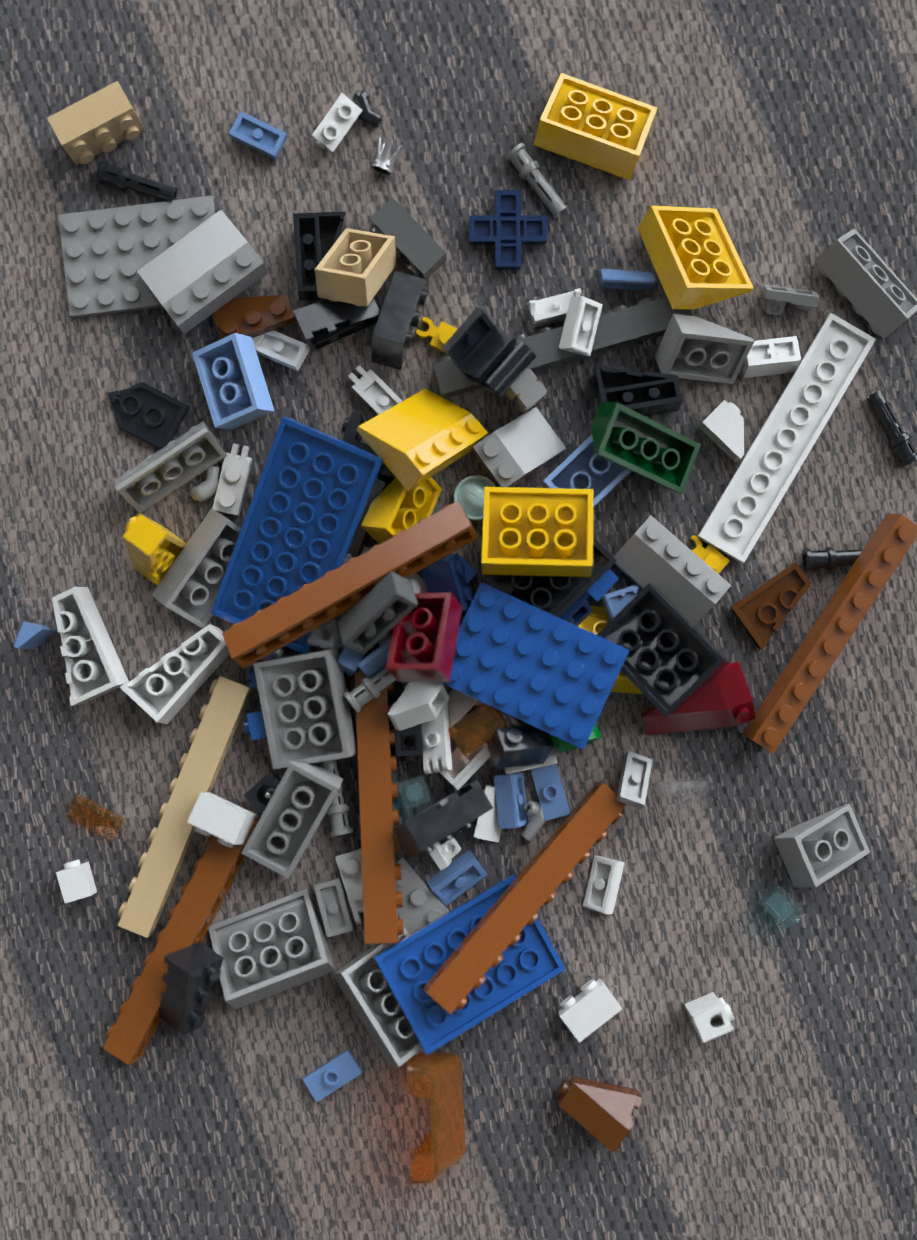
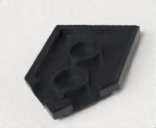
[108,382,190,450]

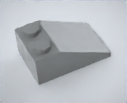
[655,314,754,384]
[473,407,566,487]
[774,804,870,887]

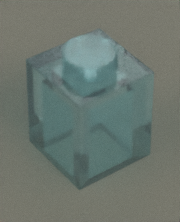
[398,774,432,809]
[757,884,804,930]

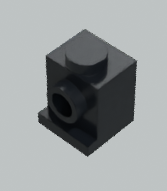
[395,724,423,761]

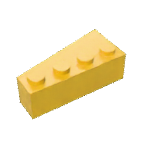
[123,514,187,586]

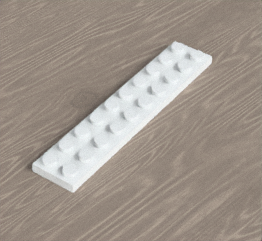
[697,313,876,564]

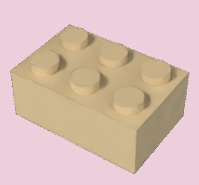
[47,81,144,165]
[315,228,396,306]

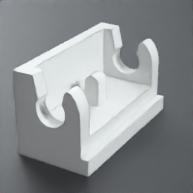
[527,288,581,328]
[743,336,801,378]
[440,730,490,790]

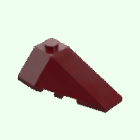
[641,661,756,735]

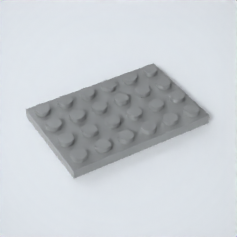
[58,196,215,318]

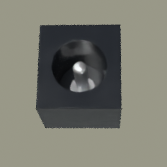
[244,770,282,816]

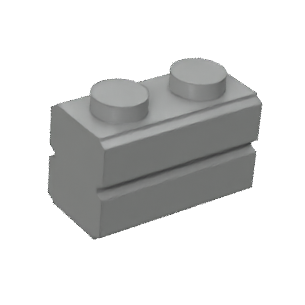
[505,368,547,414]

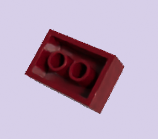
[386,593,462,682]

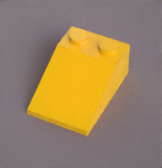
[361,477,442,544]

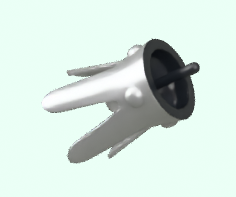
[372,137,404,178]

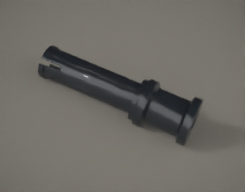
[96,160,178,203]
[866,390,917,468]
[802,547,863,572]

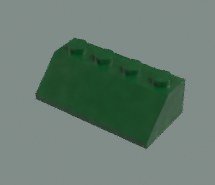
[591,402,701,494]

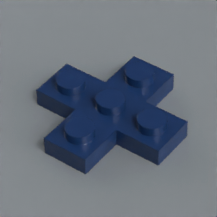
[469,190,547,270]

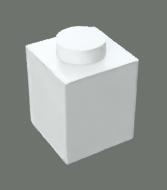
[56,859,97,903]

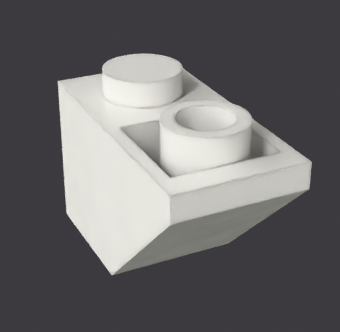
[388,682,449,731]

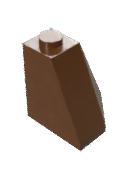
[556,1076,643,1153]

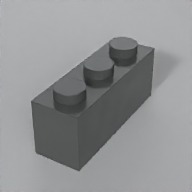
[370,197,447,281]
[338,571,418,655]

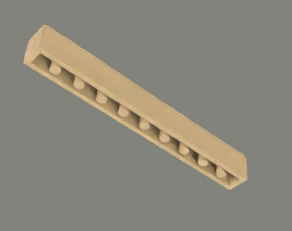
[118,676,252,938]

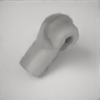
[191,467,219,502]
[521,801,545,842]

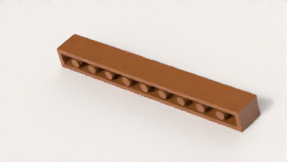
[222,501,479,669]
[742,513,917,754]
[354,671,404,944]
[423,782,627,1014]
[103,817,259,1065]

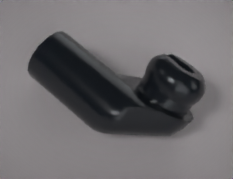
[352,90,383,128]

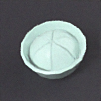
[453,475,496,520]

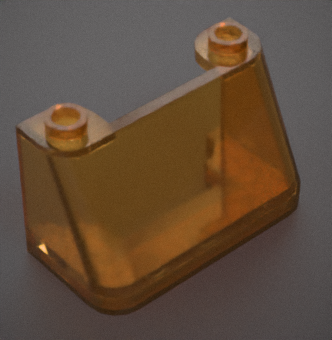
[406,1052,466,1184]

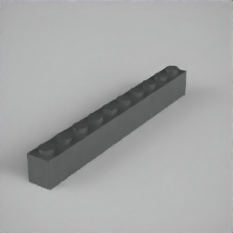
[433,293,693,399]

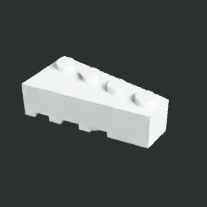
[52,587,129,706]
[120,624,230,724]

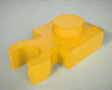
[416,317,457,354]
[690,535,730,574]

